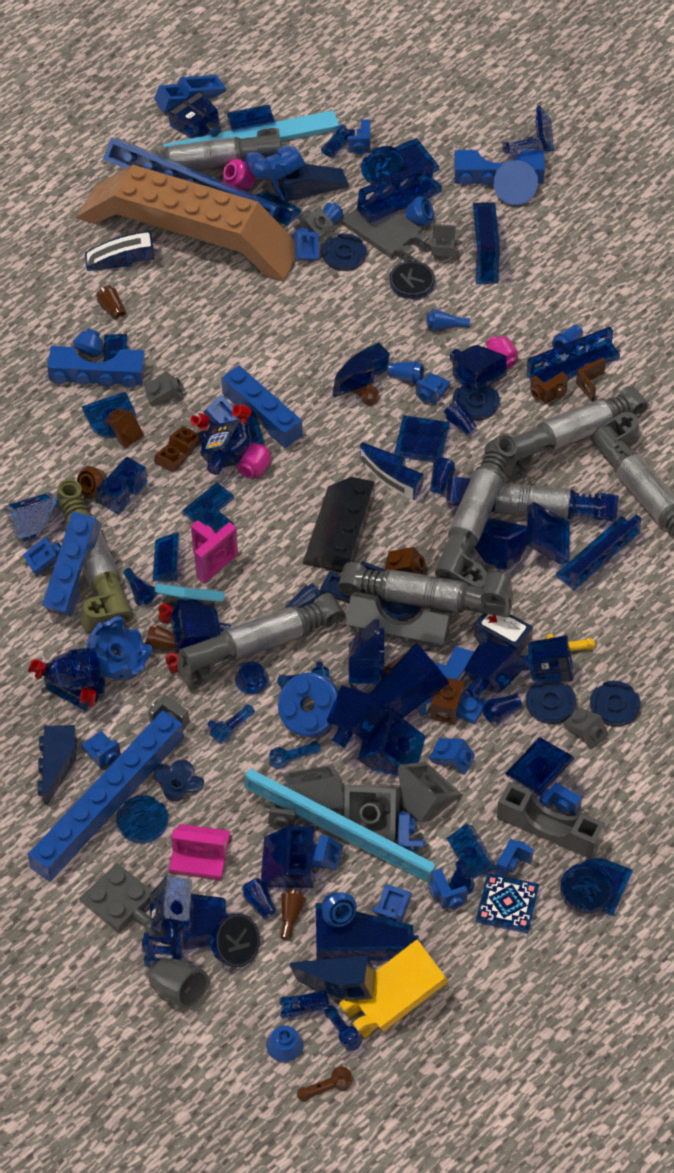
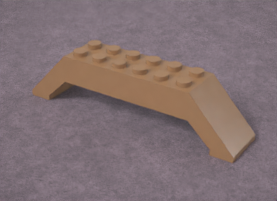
[76,165,295,281]

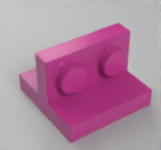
[191,520,238,584]
[169,824,230,880]

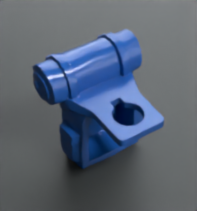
[245,145,306,201]

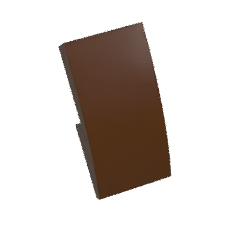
[154,426,202,472]

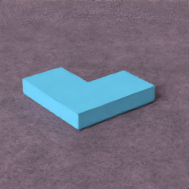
[155,583,225,602]

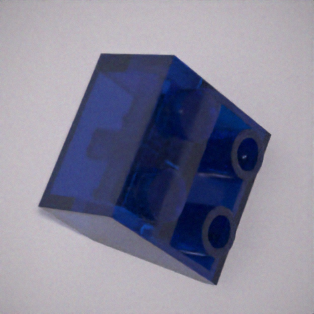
[349,619,385,684]
[260,826,317,888]

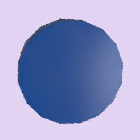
[493,160,538,205]

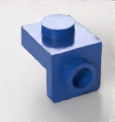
[203,394,240,431]
[429,738,475,774]
[428,868,468,909]
[372,884,413,925]

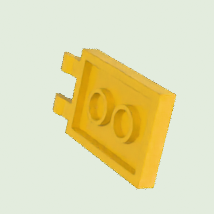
[339,939,449,1038]

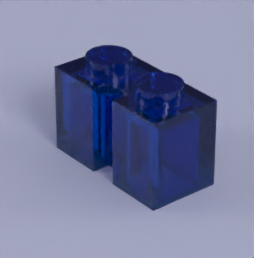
[97,457,148,515]

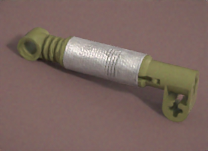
[55,479,134,632]

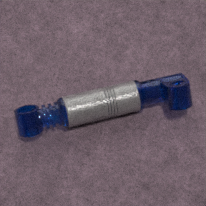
[446,477,619,521]

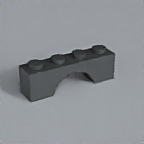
[346,591,452,647]
[497,782,605,859]

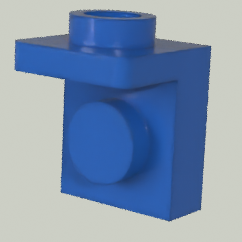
[348,119,370,154]
[290,228,319,261]
[416,372,450,405]
[23,537,61,575]
[456,688,486,725]
[81,730,121,768]
[539,782,582,816]
[398,811,425,851]
[312,835,344,871]
[495,838,534,879]

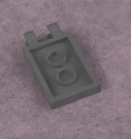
[342,195,429,262]

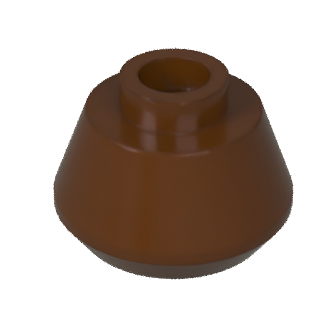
[77,466,108,499]

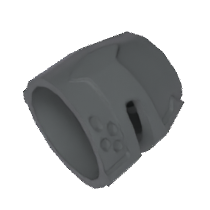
[149,958,211,1008]

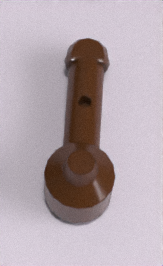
[338,377,379,406]
[296,1067,352,1101]

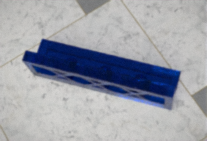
[357,160,442,223]
[526,326,620,383]
[556,514,642,591]

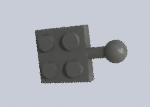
[79,863,166,939]

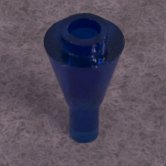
[123,568,157,606]
[448,860,475,894]

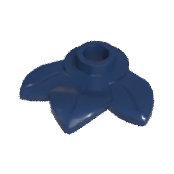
[154,760,204,801]

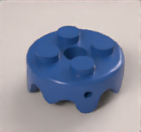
[86,616,152,681]
[278,672,345,738]

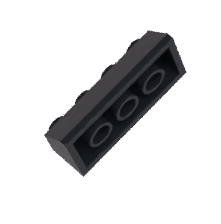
[303,477,375,572]

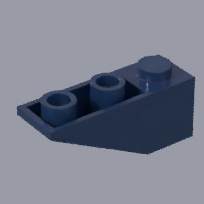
[278,164,349,202]
[38,725,77,805]
[290,956,376,1001]

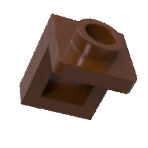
[530,372,568,404]
[104,408,144,448]
[384,547,426,575]

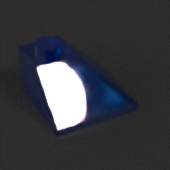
[4,492,58,541]
[474,518,533,569]
[358,710,426,776]
[505,737,575,796]

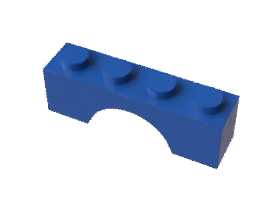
[454,150,545,185]
[47,346,145,387]
[221,365,303,449]
[42,511,102,617]

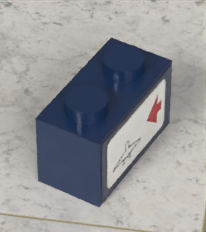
[474,613,533,659]

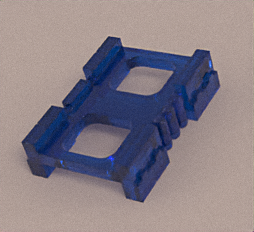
[502,136,544,156]
[142,933,183,967]

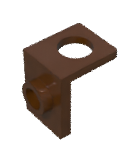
[576,358,606,402]
[430,676,464,725]

